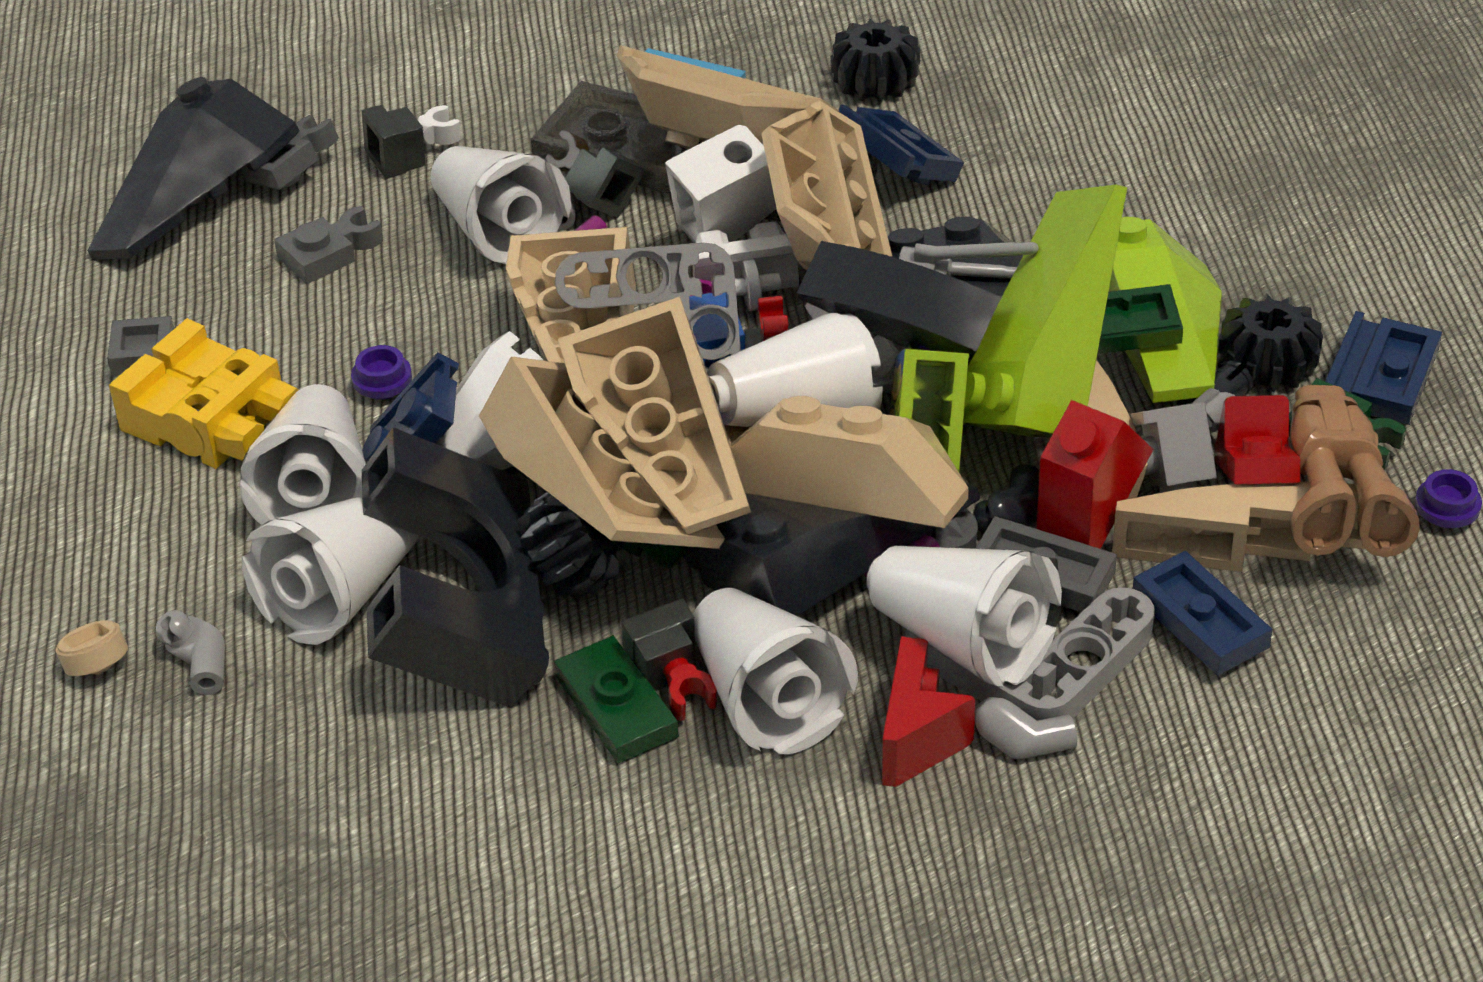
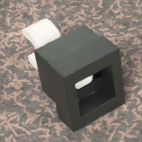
[361,105,460,179]

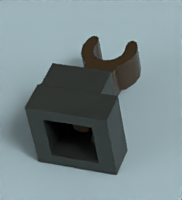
[546,130,646,218]

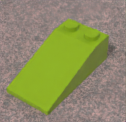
[963,184,1127,438]

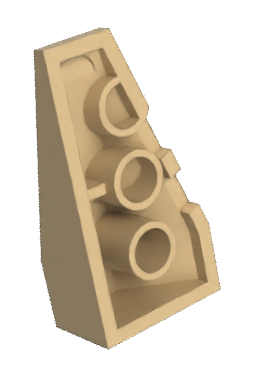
[506,227,636,363]
[558,296,751,534]

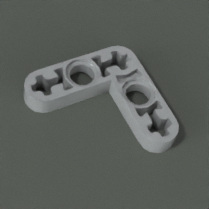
[554,243,741,371]
[906,587,1154,720]

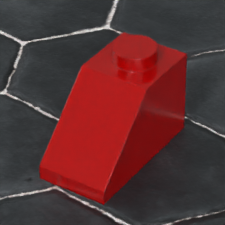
[1037,400,1154,549]

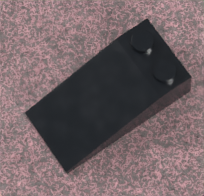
[693,483,980,616]

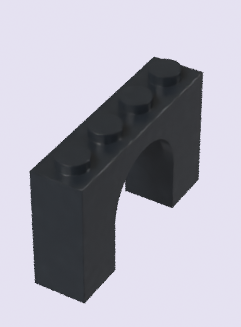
[361,427,549,708]

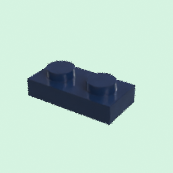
[1132,551,1273,676]

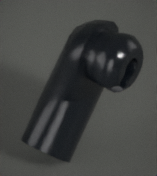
[973,464,1040,533]

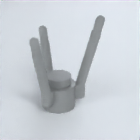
[899,242,1039,279]

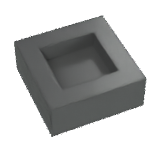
[107,316,174,377]

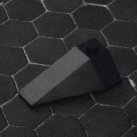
[87,77,300,260]

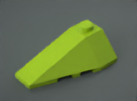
[1109,217,1222,403]

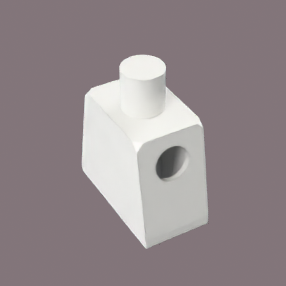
[665,125,777,243]

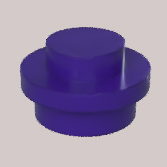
[351,345,412,400]
[1415,469,1482,528]

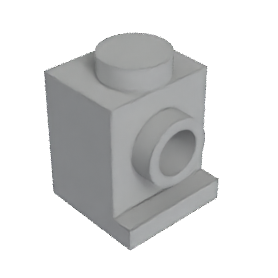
[1129,402,1217,493]

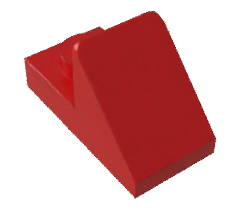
[1214,395,1300,484]
[882,637,975,787]

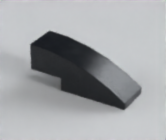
[795,241,1001,366]

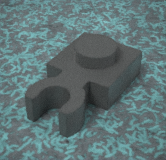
[240,115,339,189]
[274,206,383,284]

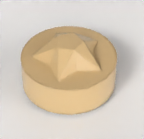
[56,620,128,676]

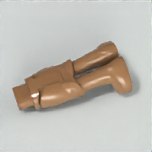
[1290,385,1420,557]

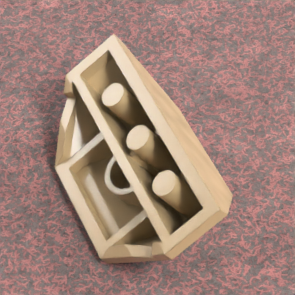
[617,45,839,149]
[761,100,892,270]
[730,396,968,528]

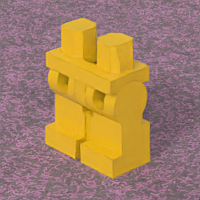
[109,318,299,469]

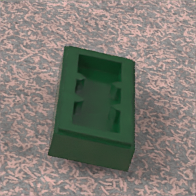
[1097,284,1183,354]
[554,635,679,764]

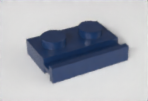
[838,105,965,185]
[1326,311,1442,425]
[362,352,459,463]

